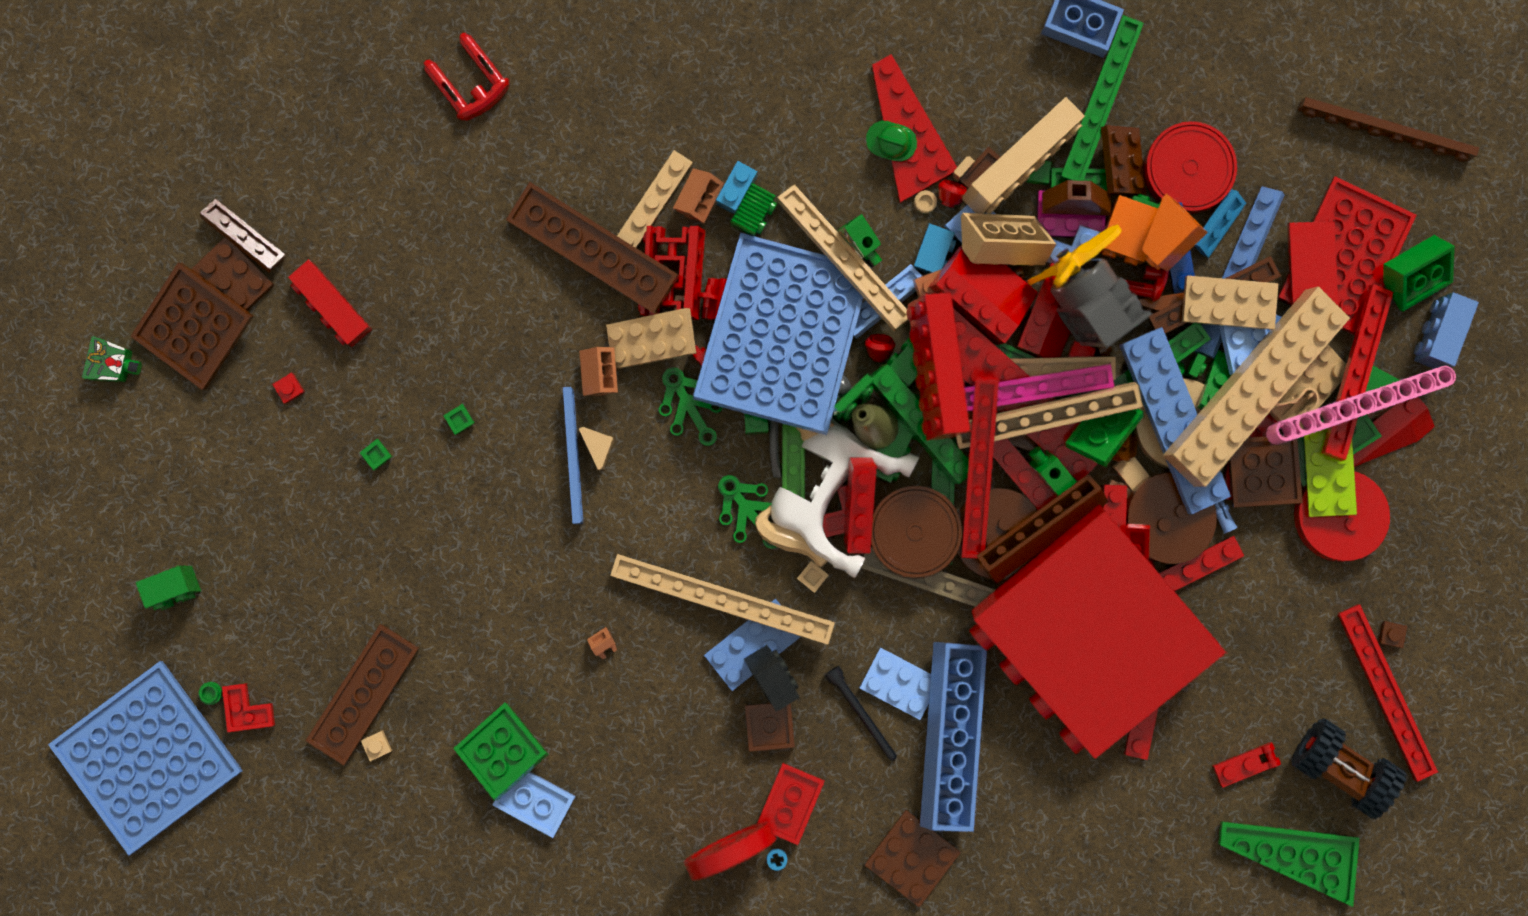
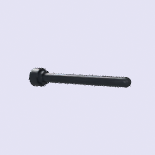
[824,665,897,761]

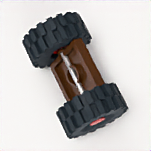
[1291,718,1407,819]

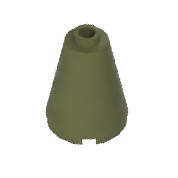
[852,404,899,450]

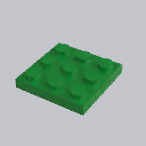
[453,703,549,801]

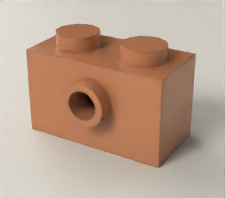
[673,168,724,223]
[579,347,618,396]

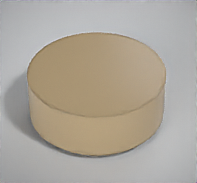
[914,191,937,214]

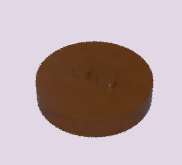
[1126,472,1217,564]
[871,486,962,579]
[957,488,1041,579]

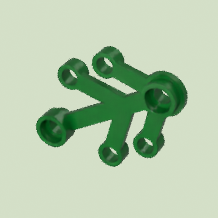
[659,367,723,446]
[718,475,777,549]

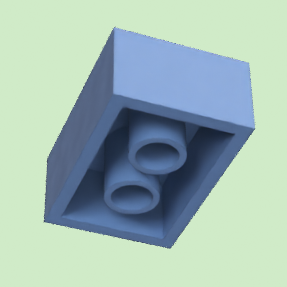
[1041,0,1124,58]
[1414,292,1479,369]

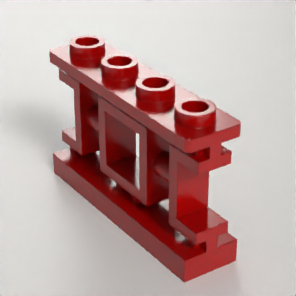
[638,226,705,320]

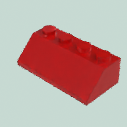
[1015,263,1070,358]

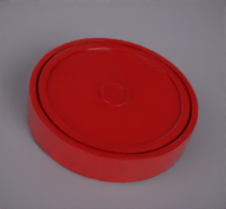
[1143,122,1237,214]
[1294,471,1390,562]
[684,821,776,880]

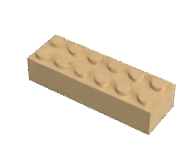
[961,97,1085,214]

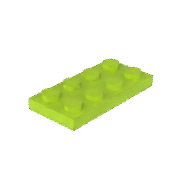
[1304,428,1357,517]

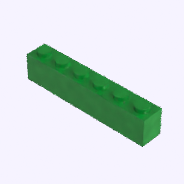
[870,364,969,484]

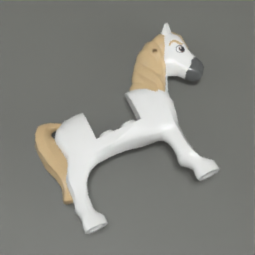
[755,375,920,578]

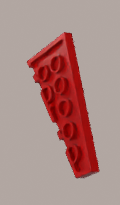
[872,54,957,203]

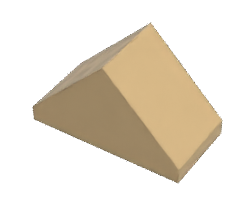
[579,427,615,471]

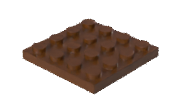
[130,263,254,390]

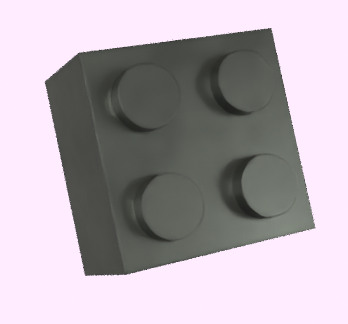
[744,645,800,712]

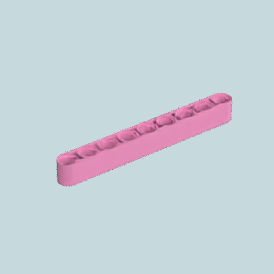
[1266,366,1456,445]

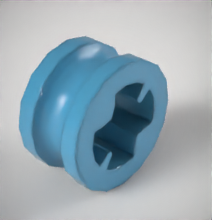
[767,848,787,871]

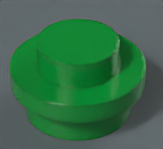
[199,682,222,705]

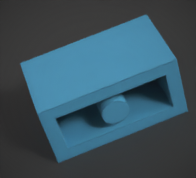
[716,161,758,215]
[913,223,957,274]

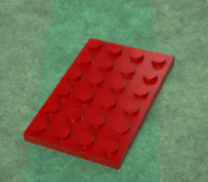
[1277,176,1417,335]

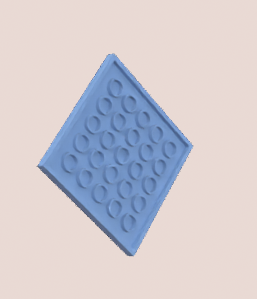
[48,661,243,855]

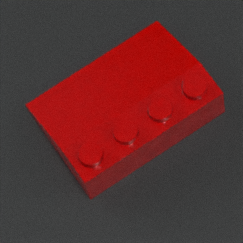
[929,245,1038,345]

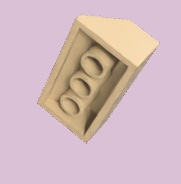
[961,213,1056,266]

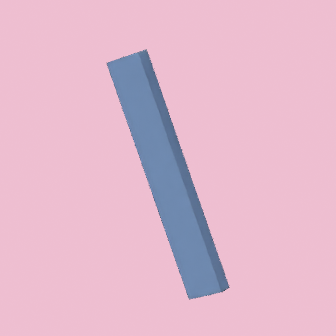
[563,387,583,524]

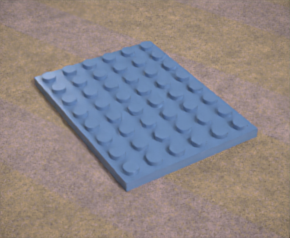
[693,233,871,435]

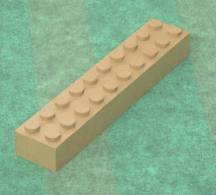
[1162,286,1350,487]

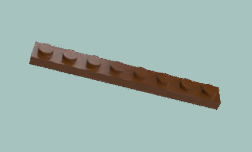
[1297,97,1479,162]

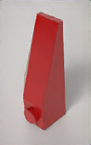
[1353,394,1435,467]

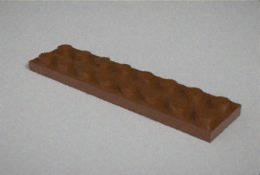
[506,182,679,314]

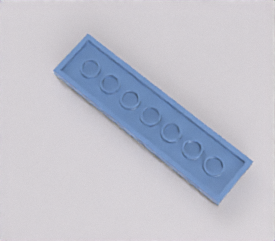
[1119,327,1231,514]

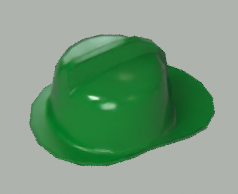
[866,121,917,161]

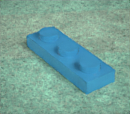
[1195,189,1246,258]

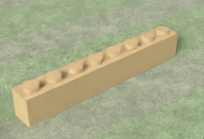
[956,382,1143,449]

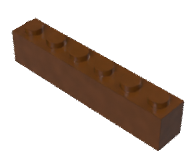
[977,474,1108,584]

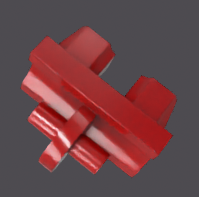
[698,278,727,319]

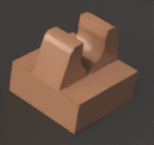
[587,627,617,659]

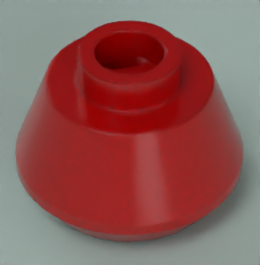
[938,180,967,208]
[865,334,896,362]

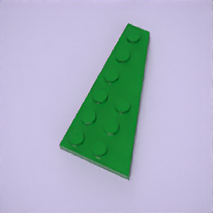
[1218,821,1360,907]

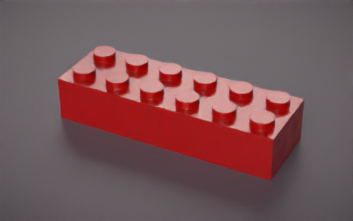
[906,293,970,441]

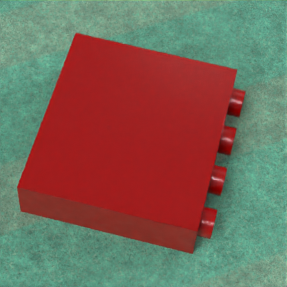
[969,504,1226,759]

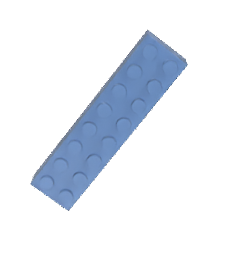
[920,642,987,832]

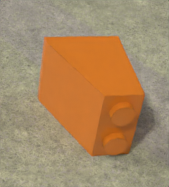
[1142,194,1208,272]
[1101,195,1158,266]

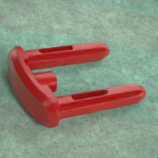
[424,33,509,121]
[1099,251,1169,302]

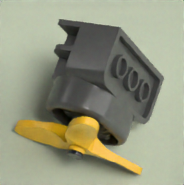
[1027,225,1152,348]

